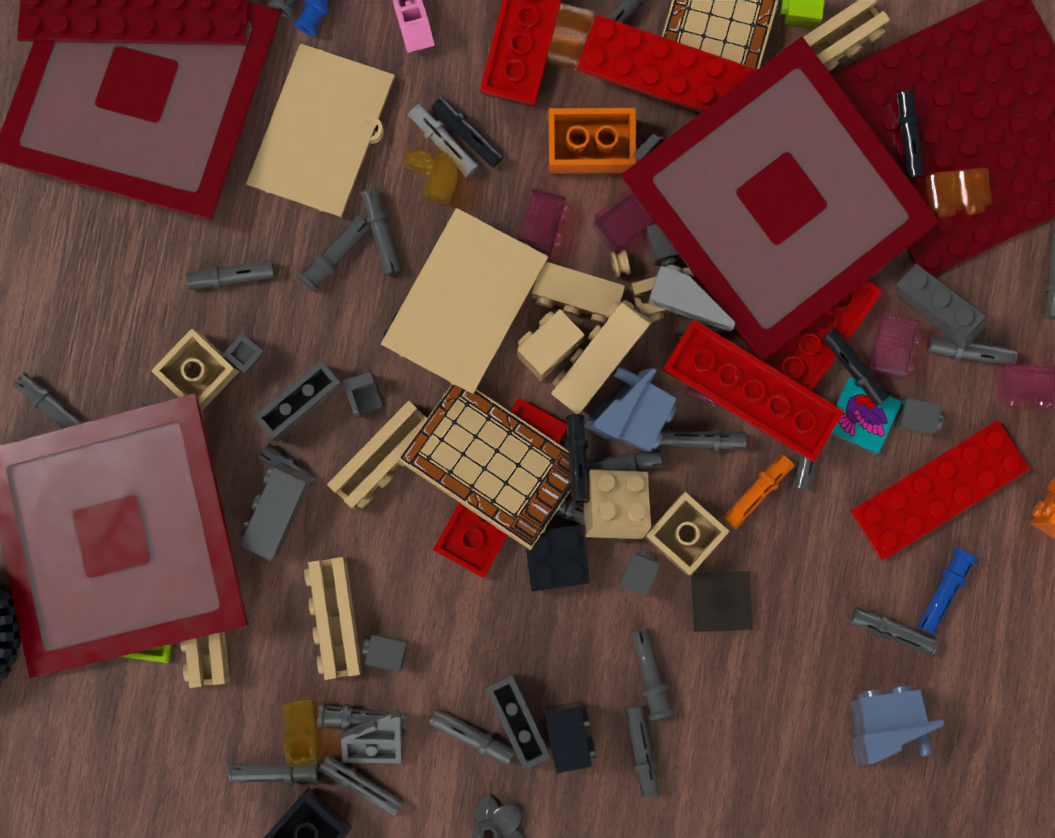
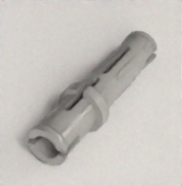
[408,103,479,178]

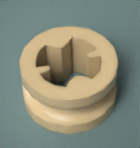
[357,116,384,144]
[610,250,631,278]

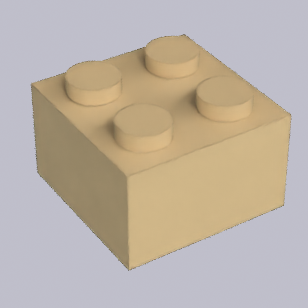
[517,309,585,382]
[151,329,240,412]
[584,470,651,539]
[644,492,730,576]

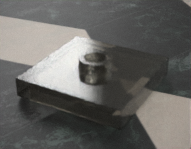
[690,571,753,632]

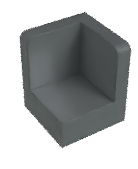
[222,333,265,377]
[343,372,383,417]

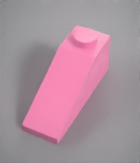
[392,0,435,53]

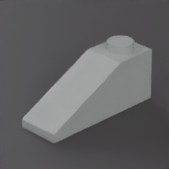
[647,265,735,332]

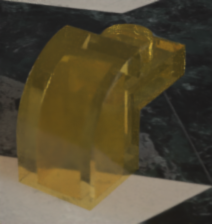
[403,149,459,207]
[281,698,320,768]

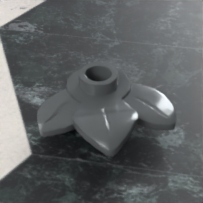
[472,794,524,838]

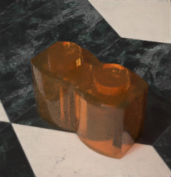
[546,3,594,71]
[925,168,992,217]

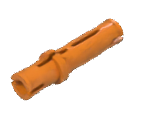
[722,453,795,530]

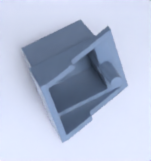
[584,366,677,452]
[851,685,944,767]

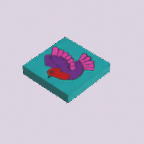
[831,377,902,455]

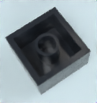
[526,525,590,591]
[544,701,596,774]
[264,787,353,838]

